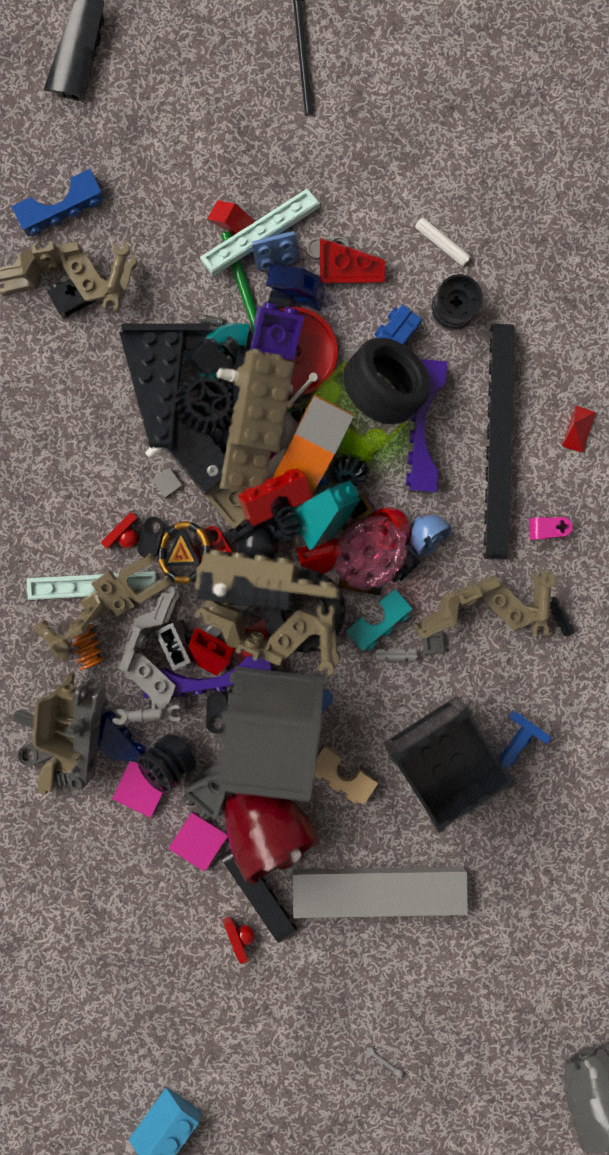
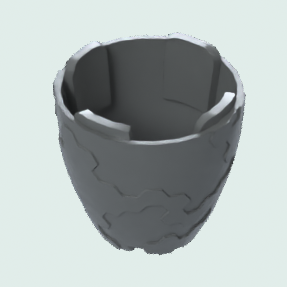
[564,1044,609,1155]

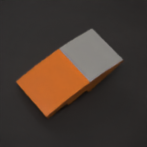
[272,395,354,495]

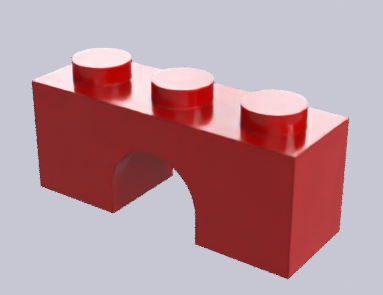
[238,468,313,526]

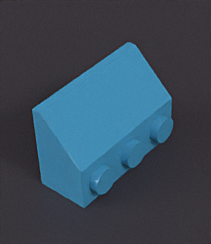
[129,1087,201,1155]

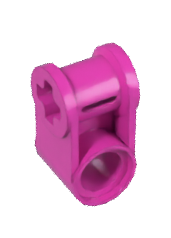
[529,517,573,540]

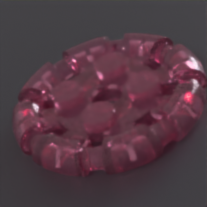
[335,515,408,590]

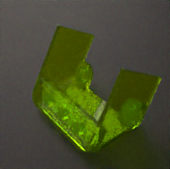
[305,361,407,465]

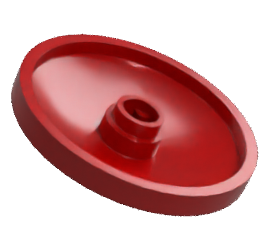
[250,307,338,396]

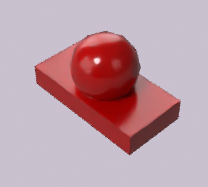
[101,512,139,549]
[222,916,255,964]

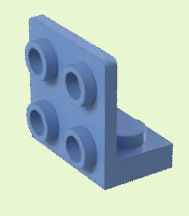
[252,231,300,271]

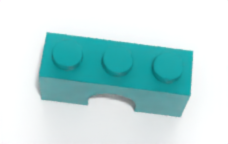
[345,589,412,651]

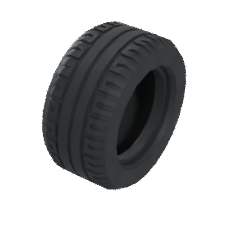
[343,337,430,425]

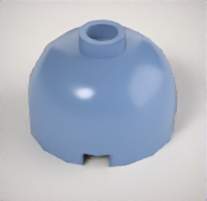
[409,515,453,557]

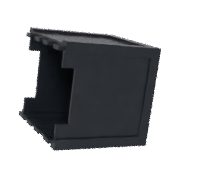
[383,697,517,834]

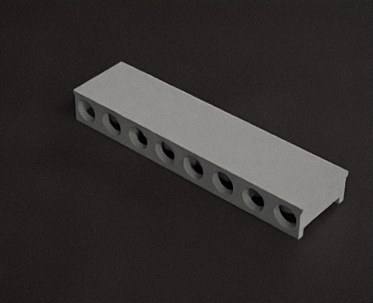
[293,867,468,918]

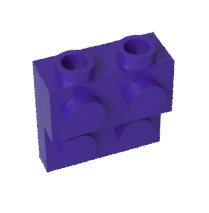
[250,302,304,360]

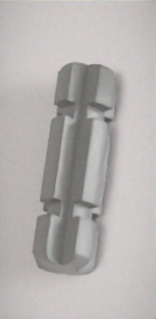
[375,649,418,661]

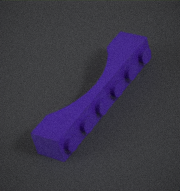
[405,359,447,493]
[143,655,274,698]

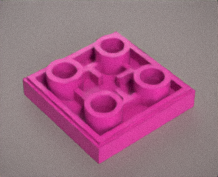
[112,759,163,818]
[168,811,228,872]

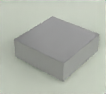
[152,468,183,498]

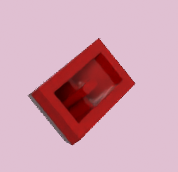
[207,200,255,235]

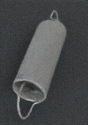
[194,315,230,326]

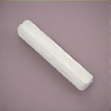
[415,218,470,266]

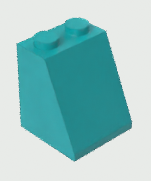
[294,480,360,550]

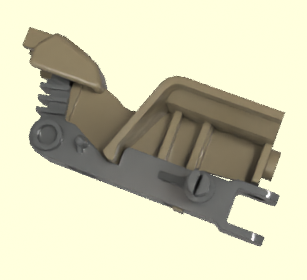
[32,671,108,795]

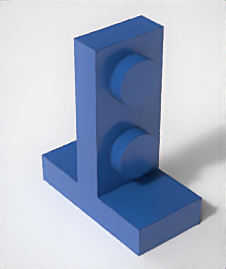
[498,710,551,769]

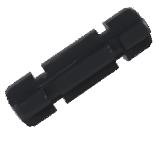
[550,596,575,637]

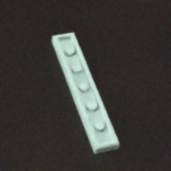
[200,189,320,276]
[27,571,158,600]

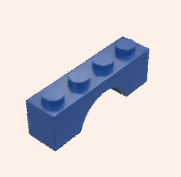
[11,169,105,236]

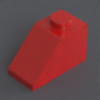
[189,627,234,676]

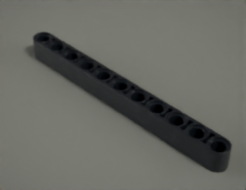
[483,324,515,560]

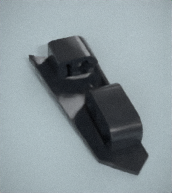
[44,0,104,102]

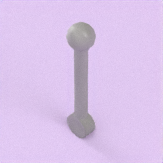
[366,1047,403,1078]

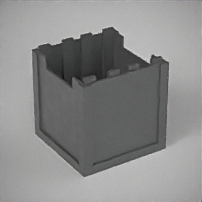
[215,666,324,801]

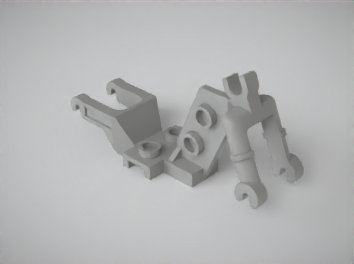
[113,585,182,725]

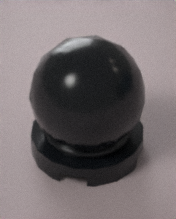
[224,520,278,560]

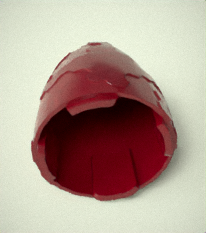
[224,793,321,885]

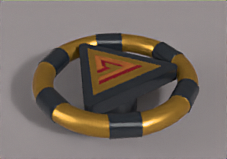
[158,521,211,584]

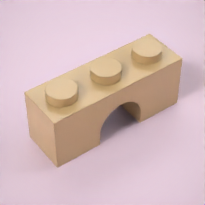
[314,744,378,805]

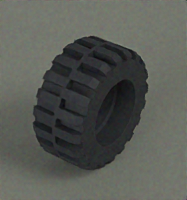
[262,570,346,653]

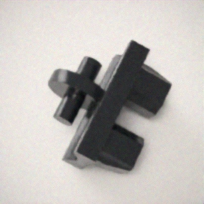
[386,544,424,583]

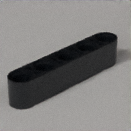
[221,849,298,943]

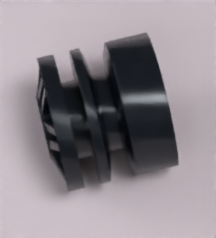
[431,274,483,330]
[137,734,197,794]

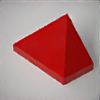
[562,405,596,453]
[296,538,343,574]

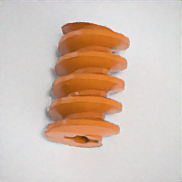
[67,623,105,670]

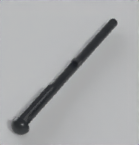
[293,0,313,116]

